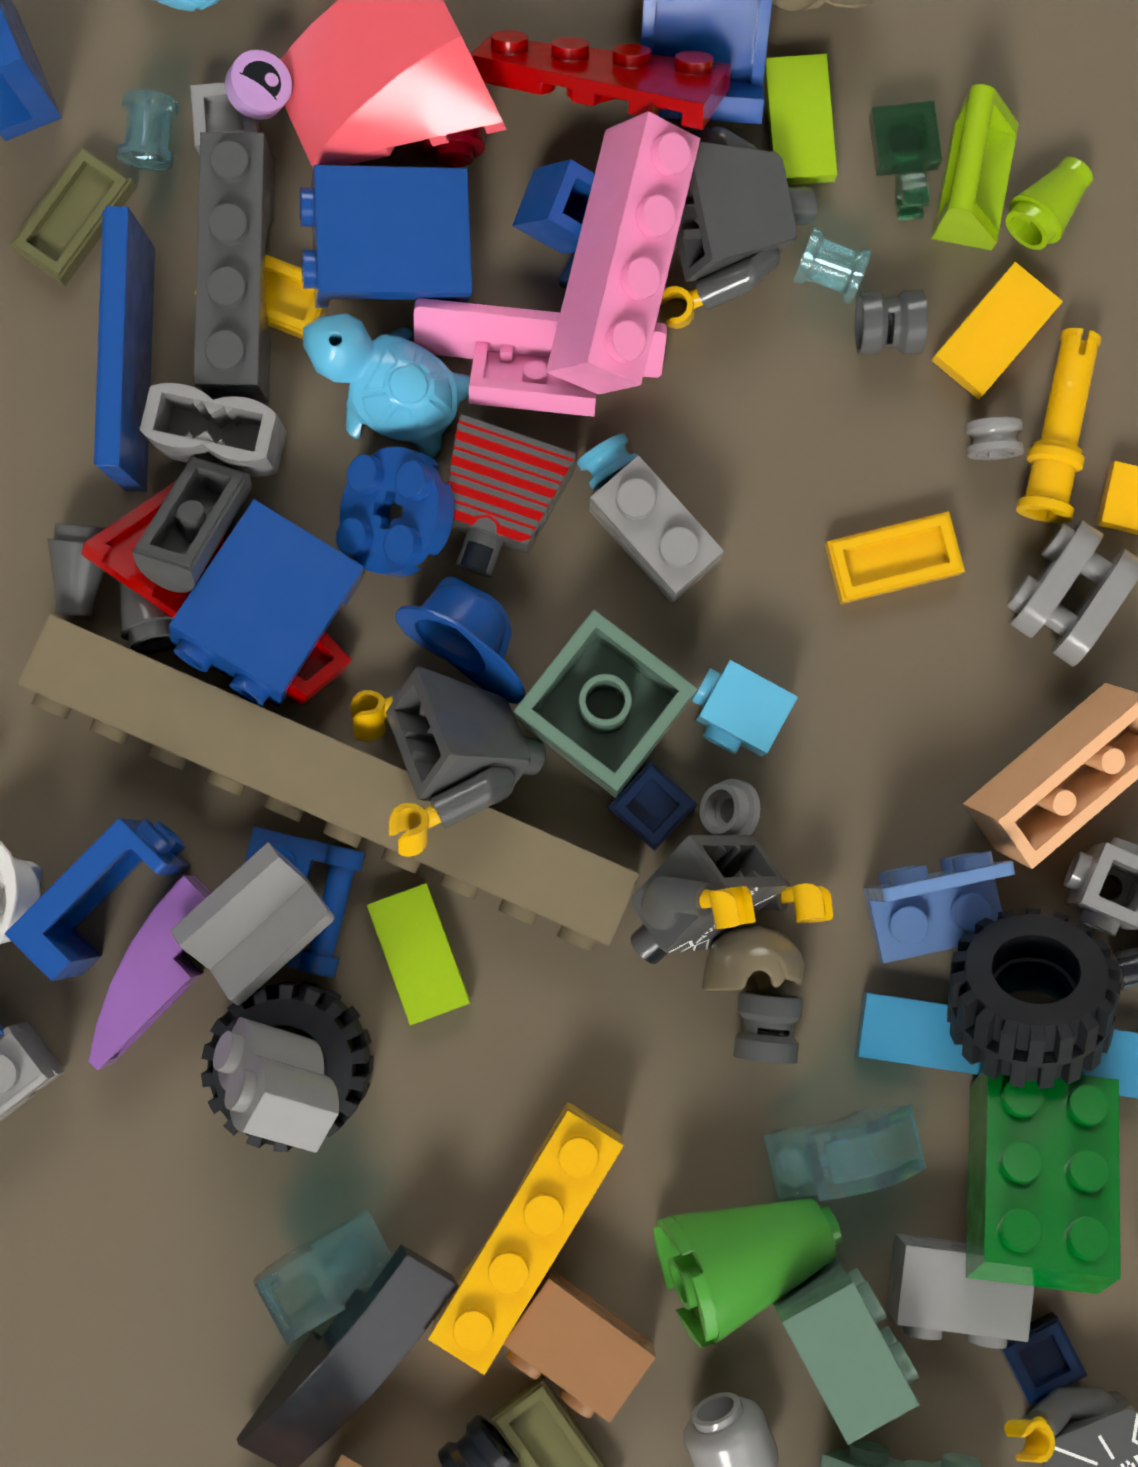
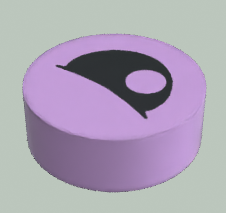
[225,50,292,120]

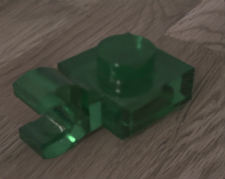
[869,101,942,221]

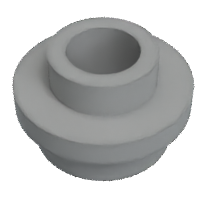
[700,779,761,836]

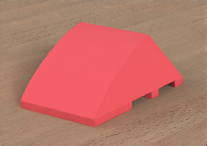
[280,0,507,168]

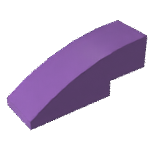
[88,875,212,1071]

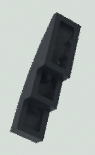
[236,1244,459,1467]

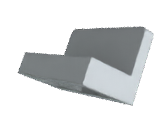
[170,842,334,1005]

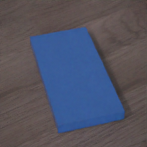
[94,206,155,492]

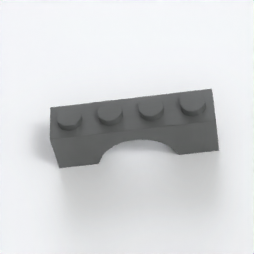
[193,132,275,403]

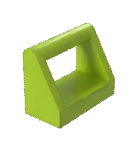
[931,84,1019,251]

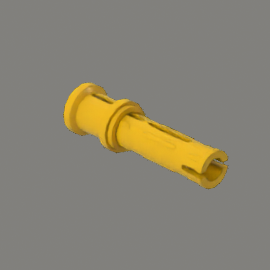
[1016,328,1102,523]

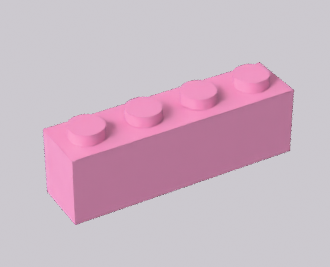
[546,111,701,395]

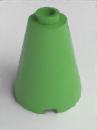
[653,1198,842,1348]

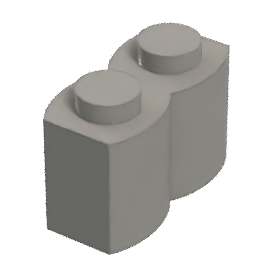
[140,383,287,477]
[213,1017,339,1153]

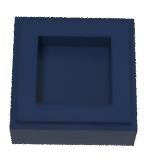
[608,761,697,851]
[1000,1312,1087,1405]

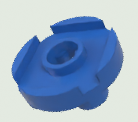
[336,447,454,577]

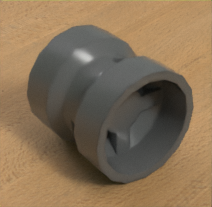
[855,290,928,355]
[733,991,803,1064]

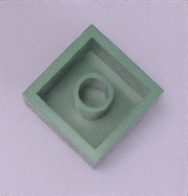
[513,609,697,798]
[773,1258,920,1445]

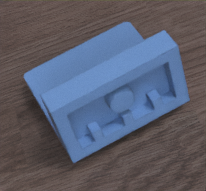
[863,851,1015,963]

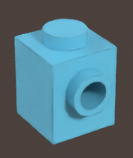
[692,660,798,757]

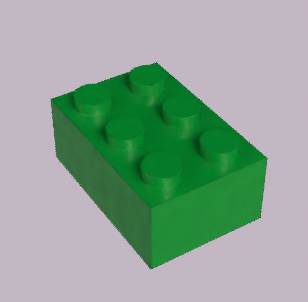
[965,1070,1121,1294]

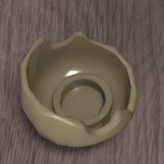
[702,926,806,994]

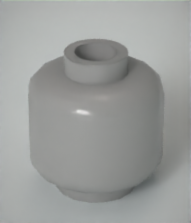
[684,1392,779,1467]

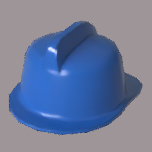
[395,577,525,704]

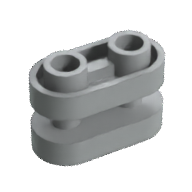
[1006,520,1138,667]

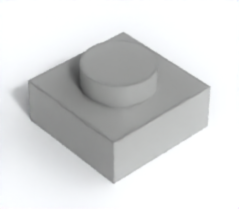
[190,83,260,155]

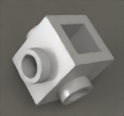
[1063,838,1138,936]

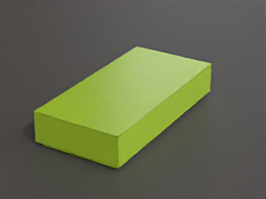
[764,53,837,185]
[367,883,471,1026]

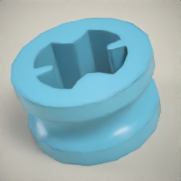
[577,433,638,491]

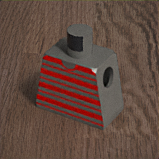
[448,414,576,577]

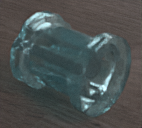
[116,90,179,171]
[793,228,873,304]

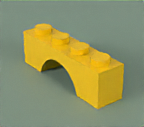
[428,1102,624,1375]

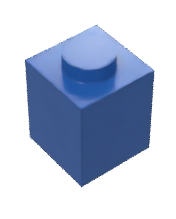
[512,159,595,254]

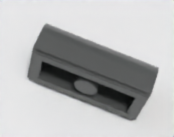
[132,456,252,593]

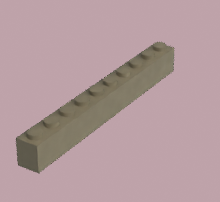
[17,614,641,951]

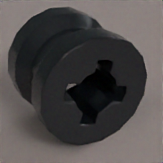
[437,1415,520,1467]

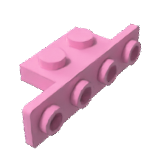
[414,298,667,417]

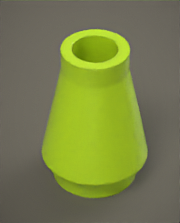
[1005,157,1093,250]

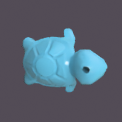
[303,314,470,458]

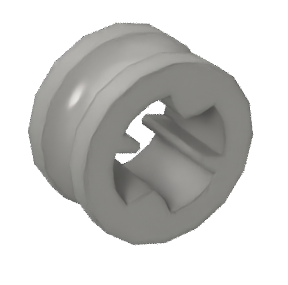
[965,417,1025,460]

